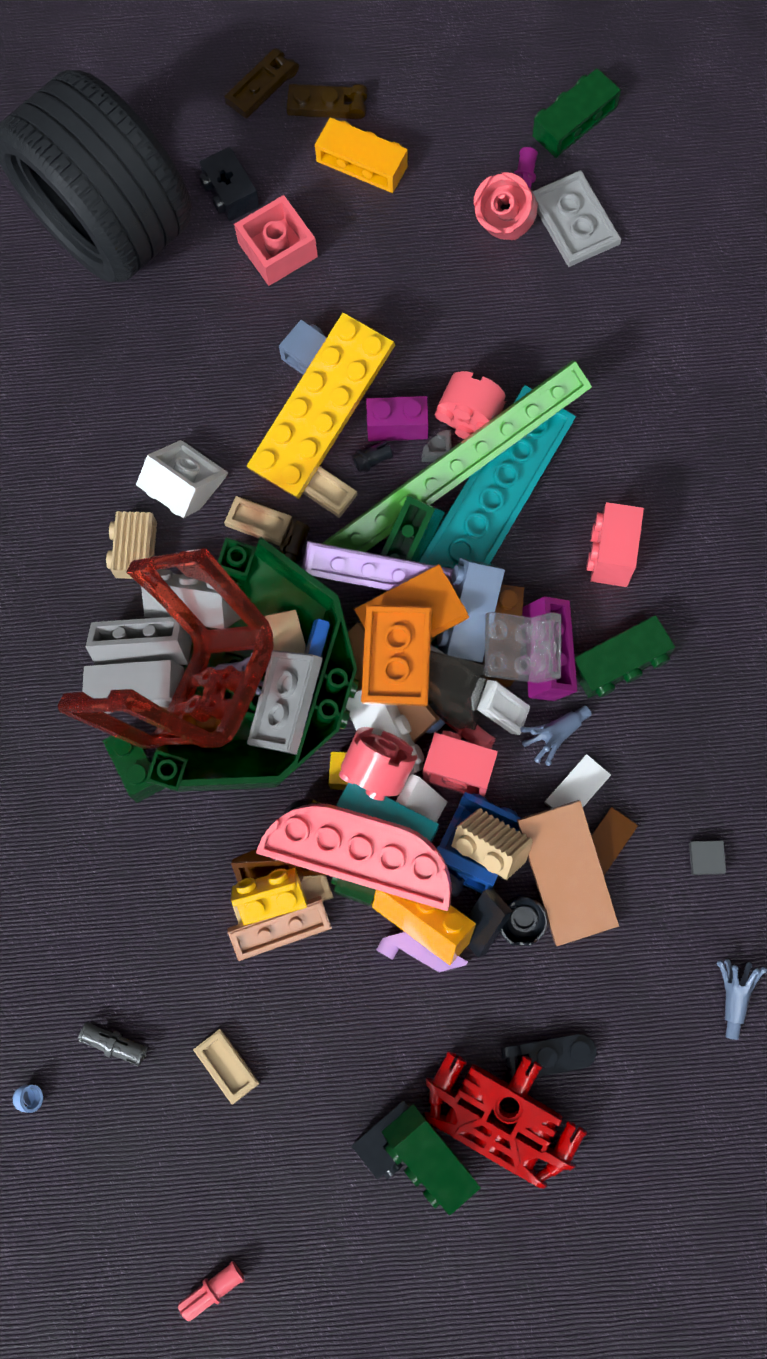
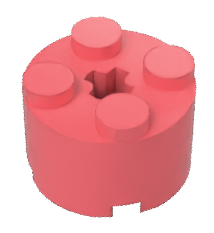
[474,172,538,240]
[435,371,506,439]
[339,727,418,801]

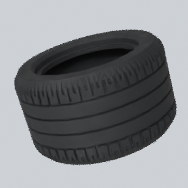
[0,70,191,282]

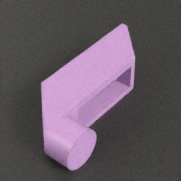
[376,932,468,973]

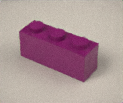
[522,596,577,701]

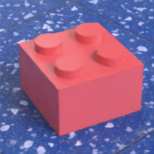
[234,195,318,286]
[586,502,644,587]
[423,731,498,797]

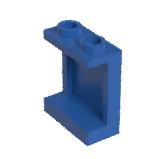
[437,792,521,893]

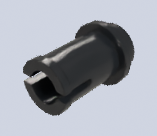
[352,440,393,472]

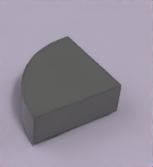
[422,430,452,462]

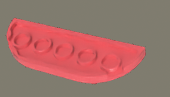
[256,804,452,911]

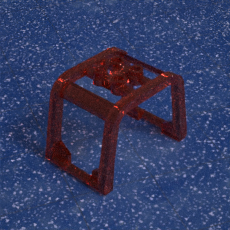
[58,548,274,748]

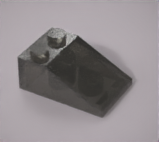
[428,651,486,730]

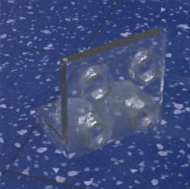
[485,612,561,683]

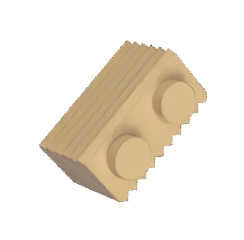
[106,511,157,579]
[451,808,533,880]

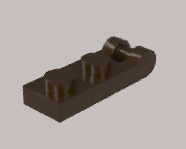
[224,48,299,119]
[287,84,368,119]

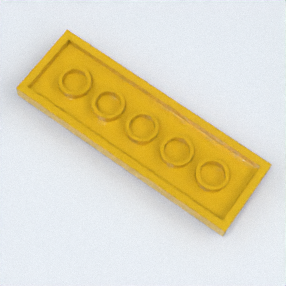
[246,313,395,499]

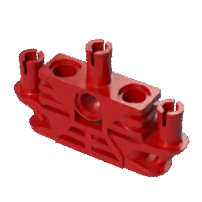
[425,1051,587,1189]

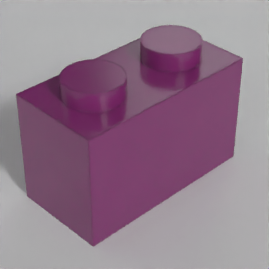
[366,396,428,441]

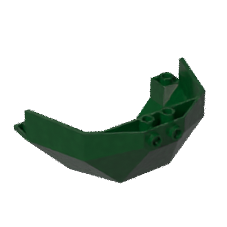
[145,537,359,792]

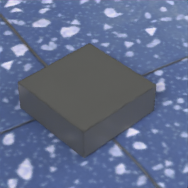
[689,841,726,875]

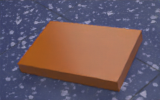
[354,565,469,638]
[361,605,432,706]

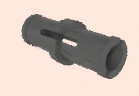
[78,1021,148,1067]

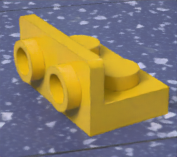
[231,868,307,925]

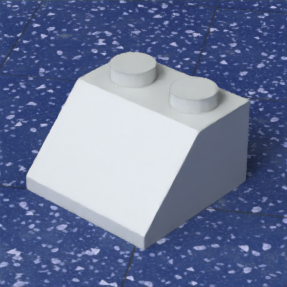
[136,440,228,518]

